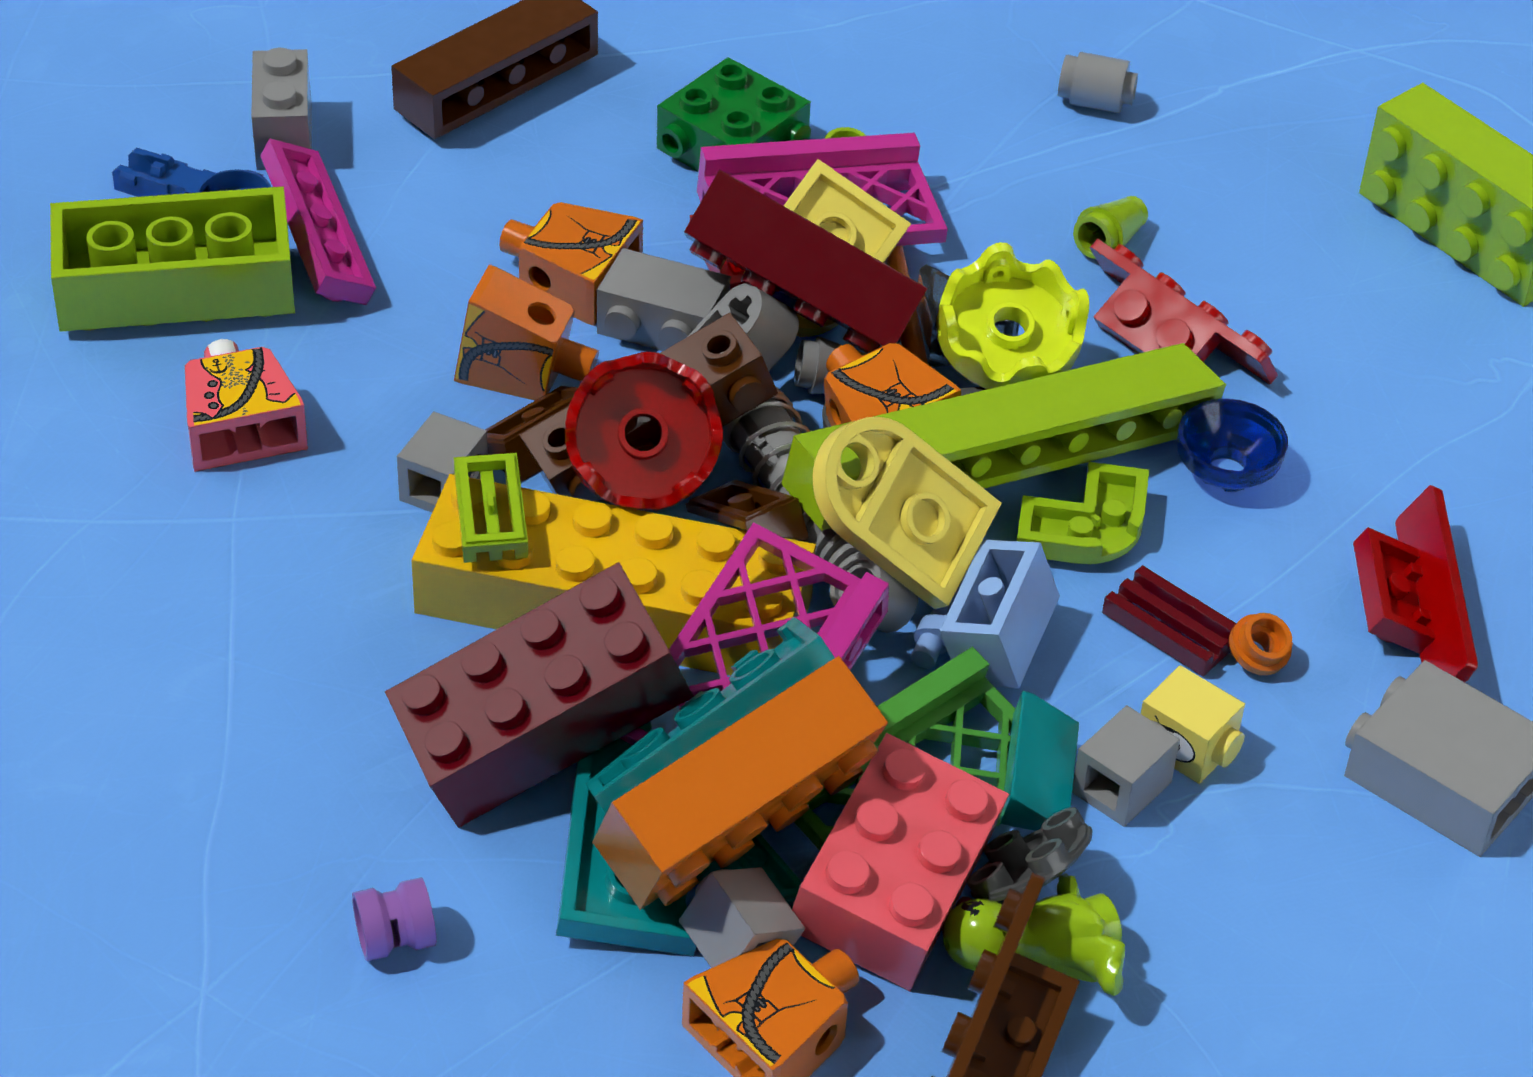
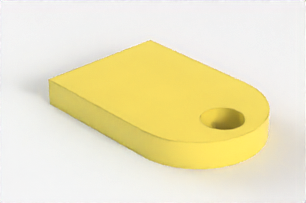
[744,159,911,337]
[813,417,1002,609]

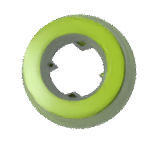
[1073,196,1148,259]

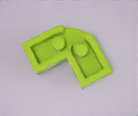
[1017,462,1149,564]

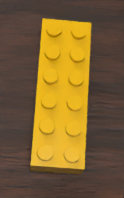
[411,474,816,676]

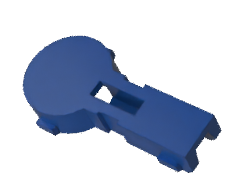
[112,148,271,197]

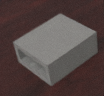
[1344,660,1533,857]

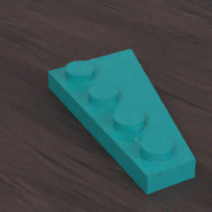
[585,617,835,813]
[556,721,696,956]

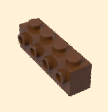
[391,0,598,139]
[520,312,778,502]

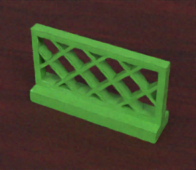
[794,646,1015,851]

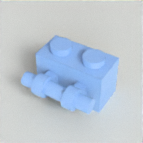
[911,540,1060,689]

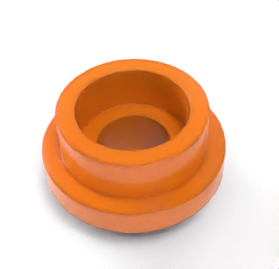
[1229,613,1293,675]

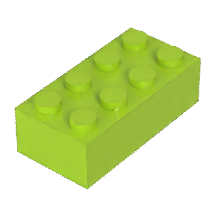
[1359,82,1533,307]
[50,186,295,332]

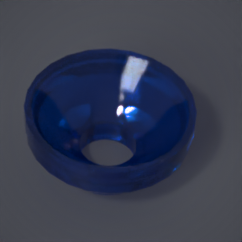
[1177,399,1288,492]

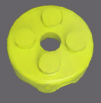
[936,242,1089,389]

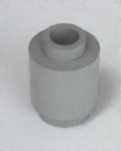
[1058,52,1138,113]

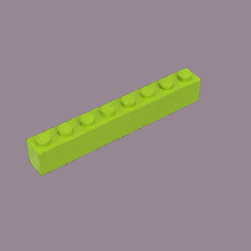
[781,343,1226,531]

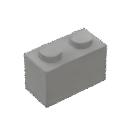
[251,48,312,170]
[597,248,731,351]

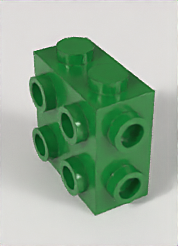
[657,57,811,172]

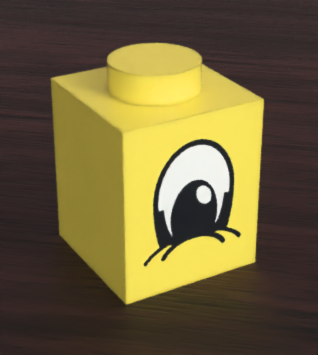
[1141,665,1245,784]

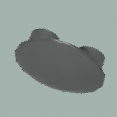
[967,807,1093,902]

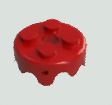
[565,352,723,511]

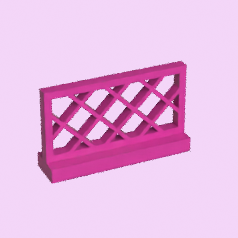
[697,133,948,246]
[619,522,889,746]

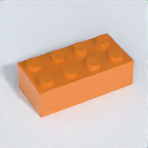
[593,656,888,910]

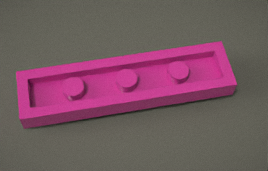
[260,138,376,305]

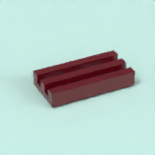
[1102,565,1236,677]

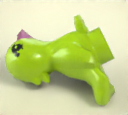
[942,873,1125,996]

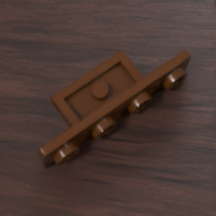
[931,872,1080,1077]

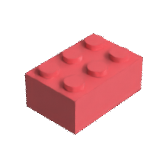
[792,733,1009,991]

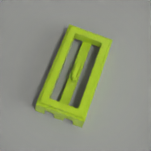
[453,453,528,563]

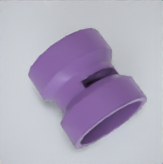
[352,877,437,961]

